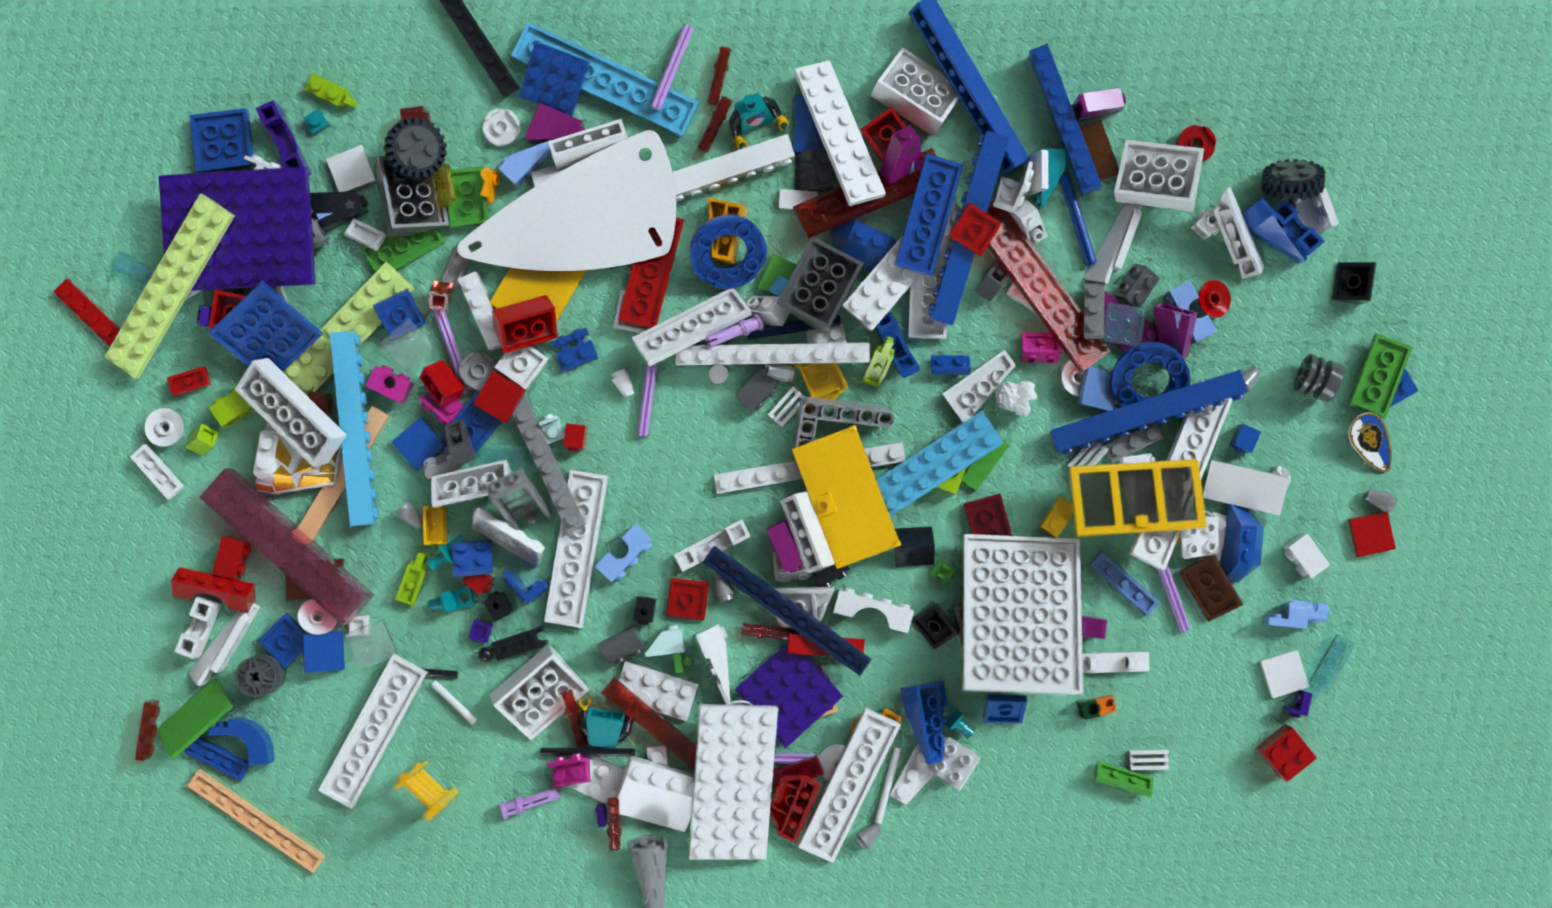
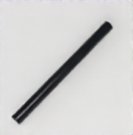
[540,747,635,756]

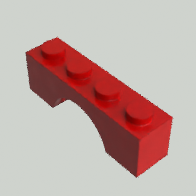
[171,567,256,613]

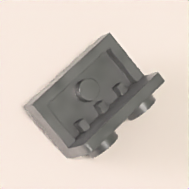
[1114,264,1160,310]

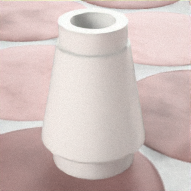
[611,368,634,398]

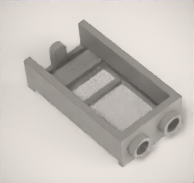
[486,468,551,530]

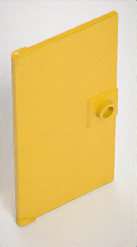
[490,267,587,322]
[792,425,901,569]

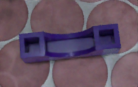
[256,100,312,175]

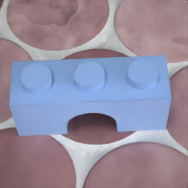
[1165,281,1217,344]
[595,524,653,582]

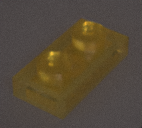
[434,164,456,207]

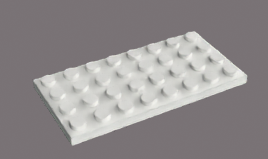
[688,704,778,859]

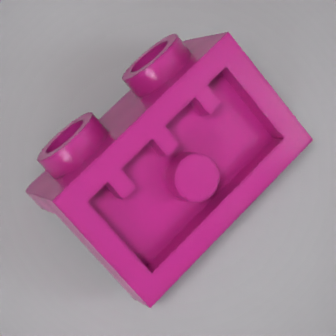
[1020,332,1062,364]
[419,391,465,424]
[547,754,591,788]

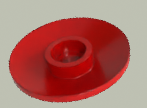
[1198,280,1231,318]

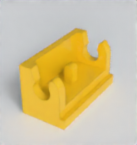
[423,506,448,545]

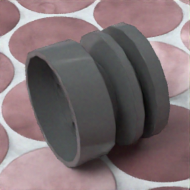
[1294,354,1344,403]
[235,654,286,697]

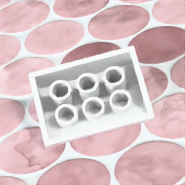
[870,48,959,136]
[1114,140,1204,212]
[490,644,589,740]
[611,756,695,832]

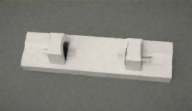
[1082,651,1149,673]

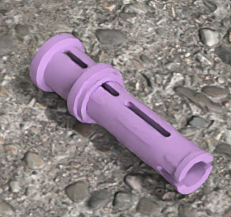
[705,314,763,348]
[500,787,560,819]

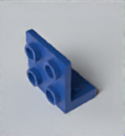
[502,570,550,603]

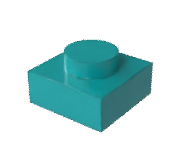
[303,108,331,135]

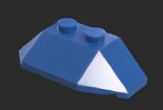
[830,217,897,272]
[1222,504,1264,582]

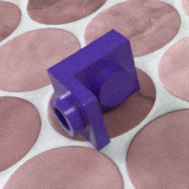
[196,305,212,327]
[1283,690,1312,718]

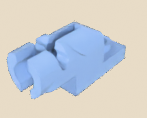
[1263,600,1328,629]

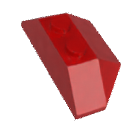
[770,775,821,843]

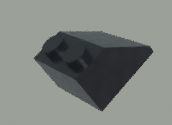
[795,149,834,192]

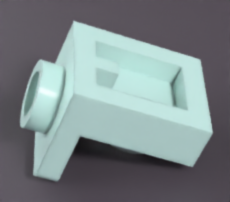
[538,414,565,445]

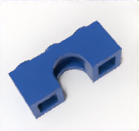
[1273,200,1325,256]

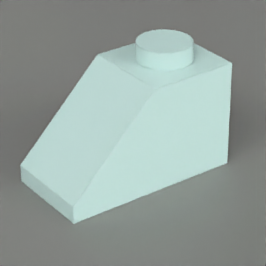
[645,625,685,657]

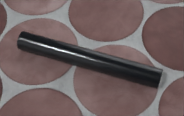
[422,668,458,679]

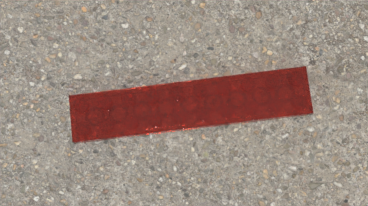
[987,201,1111,373]

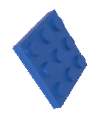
[518,41,590,117]
[189,108,254,173]

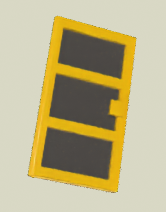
[1069,459,1207,537]

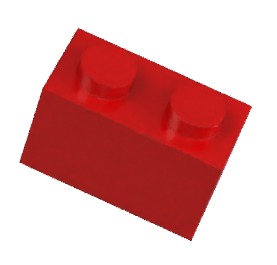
[420,360,464,407]
[212,536,251,579]

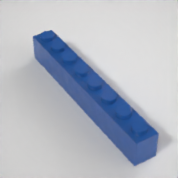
[1028,43,1102,196]

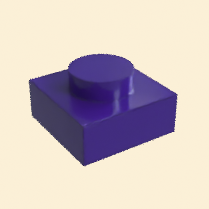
[469,619,494,643]
[595,803,610,828]

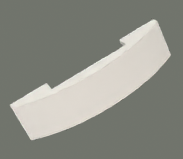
[674,520,751,572]

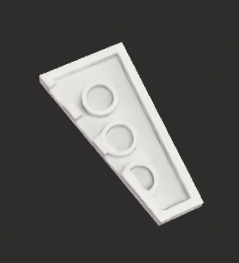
[942,350,1016,423]
[889,737,947,805]

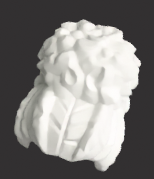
[995,381,1037,417]

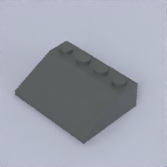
[374,156,449,237]
[777,237,864,335]

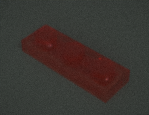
[135,700,160,761]

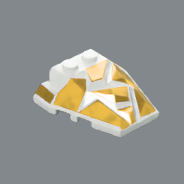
[253,422,342,495]

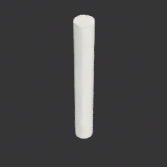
[430,680,478,725]

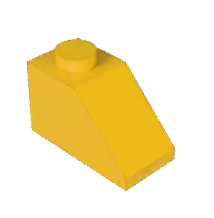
[1037,495,1073,538]

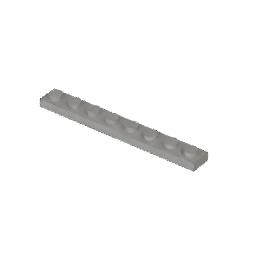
[512,394,586,533]

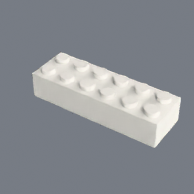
[235,358,347,467]

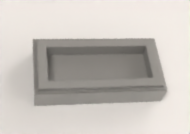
[440,247,471,290]

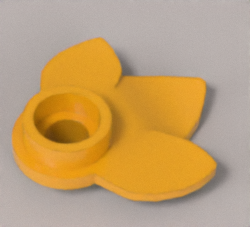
[480,167,501,205]

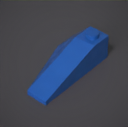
[901,681,947,765]

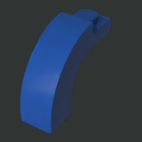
[875,312,920,379]
[209,717,274,765]

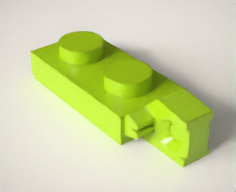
[304,73,359,109]
[862,336,895,388]
[395,552,428,606]

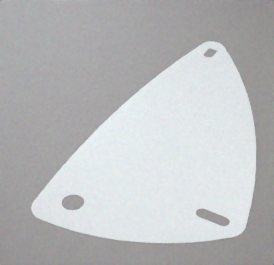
[457,130,676,271]

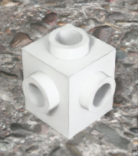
[1190,208,1221,240]

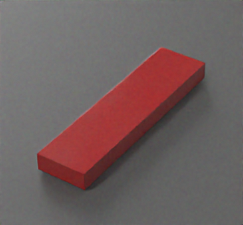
[787,634,865,656]

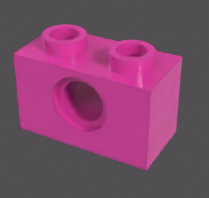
[366,365,414,404]

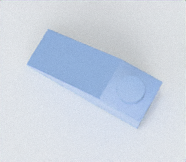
[498,140,551,188]

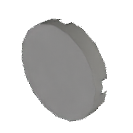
[458,352,497,391]

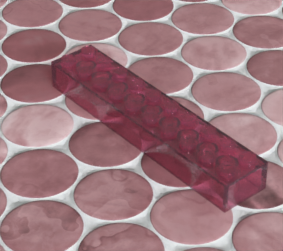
[199,468,374,625]

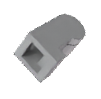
[423,446,461,480]

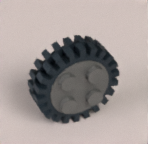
[384,117,447,180]
[1262,159,1325,208]

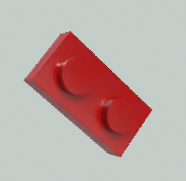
[167,366,212,396]

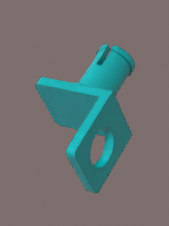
[427,535,467,571]
[428,587,475,612]
[943,700,975,739]

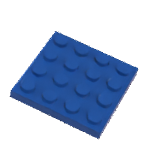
[208,281,323,372]

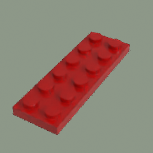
[618,217,684,329]

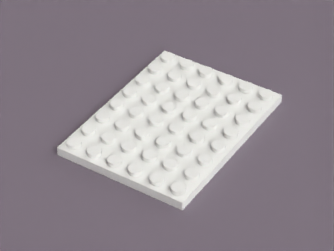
[963,534,1083,695]

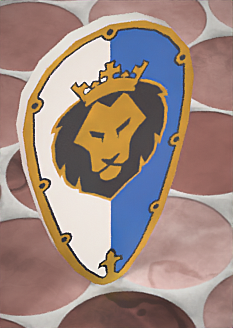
[1348,413,1392,472]

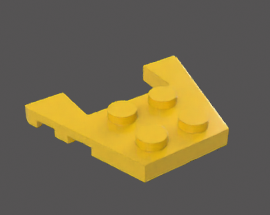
[790,363,848,427]

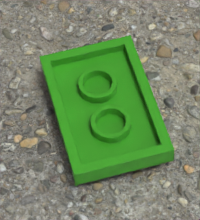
[445,166,489,228]

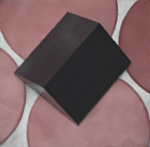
[1332,262,1376,305]
[895,526,935,567]
[911,601,960,649]

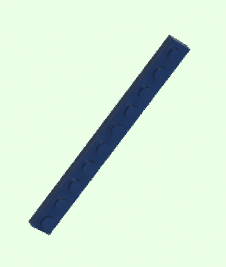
[702,546,872,676]

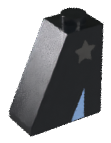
[310,191,369,232]

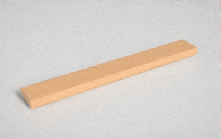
[292,406,390,547]
[187,769,326,873]

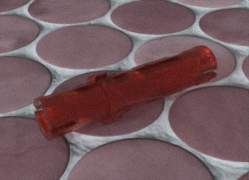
[707,46,732,106]
[697,96,733,153]
[741,622,800,641]
[561,689,589,748]
[606,797,622,851]

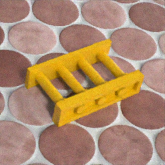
[394,761,459,821]

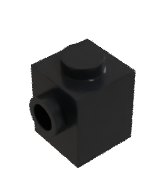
[484,590,514,622]
[633,596,657,625]

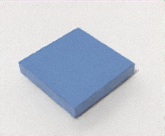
[1078,366,1116,411]

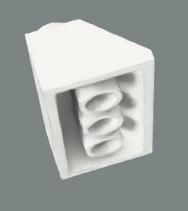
[431,460,512,507]

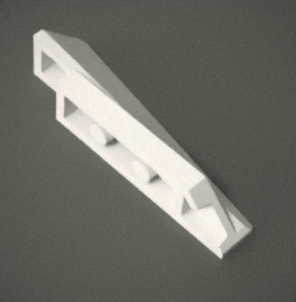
[1214,187,1264,279]
[1084,203,1142,285]
[189,603,261,686]

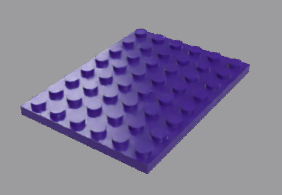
[158,167,316,291]

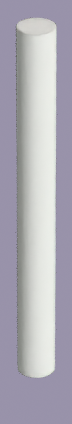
[874,746,901,824]

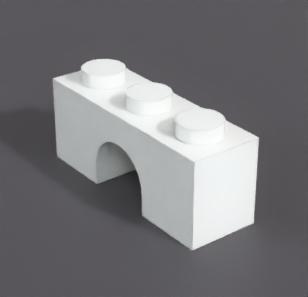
[174,596,222,659]

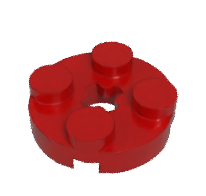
[1176,125,1216,163]

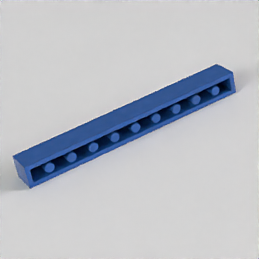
[908,0,1030,175]
[927,131,1009,325]
[1051,370,1248,455]

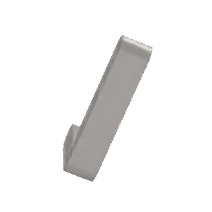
[793,397,894,448]

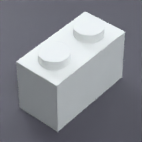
[1283,533,1330,578]

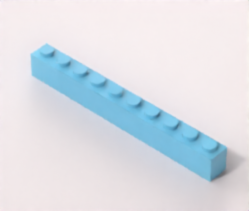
[330,331,379,526]

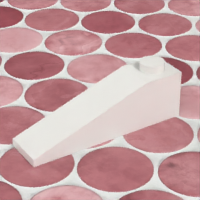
[696,624,731,704]

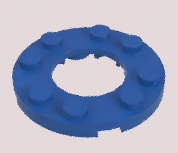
[689,215,767,289]
[1111,342,1190,407]

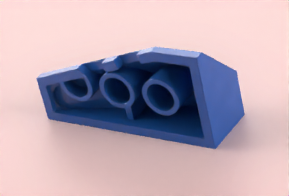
[1242,198,1308,263]

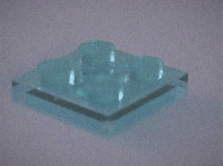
[1101,302,1146,346]

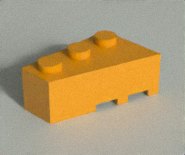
[707,197,748,265]

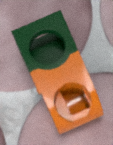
[1076,695,1117,720]

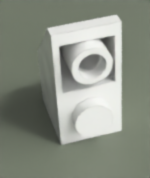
[1011,199,1047,246]
[746,296,790,326]

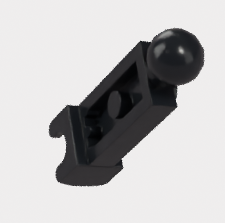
[478,626,549,662]

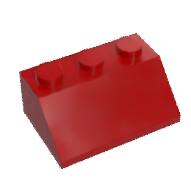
[492,295,558,354]

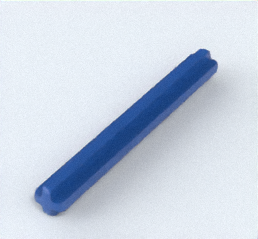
[1059,174,1097,266]

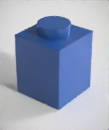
[1229,424,1261,455]

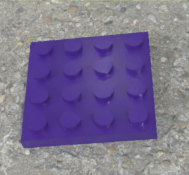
[734,642,843,748]

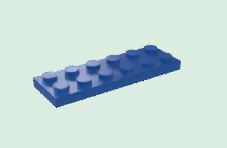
[894,153,963,277]

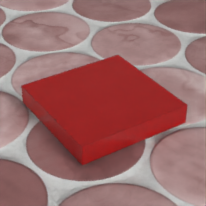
[948,202,1002,257]
[473,371,527,423]
[1348,511,1396,557]
[666,577,709,621]

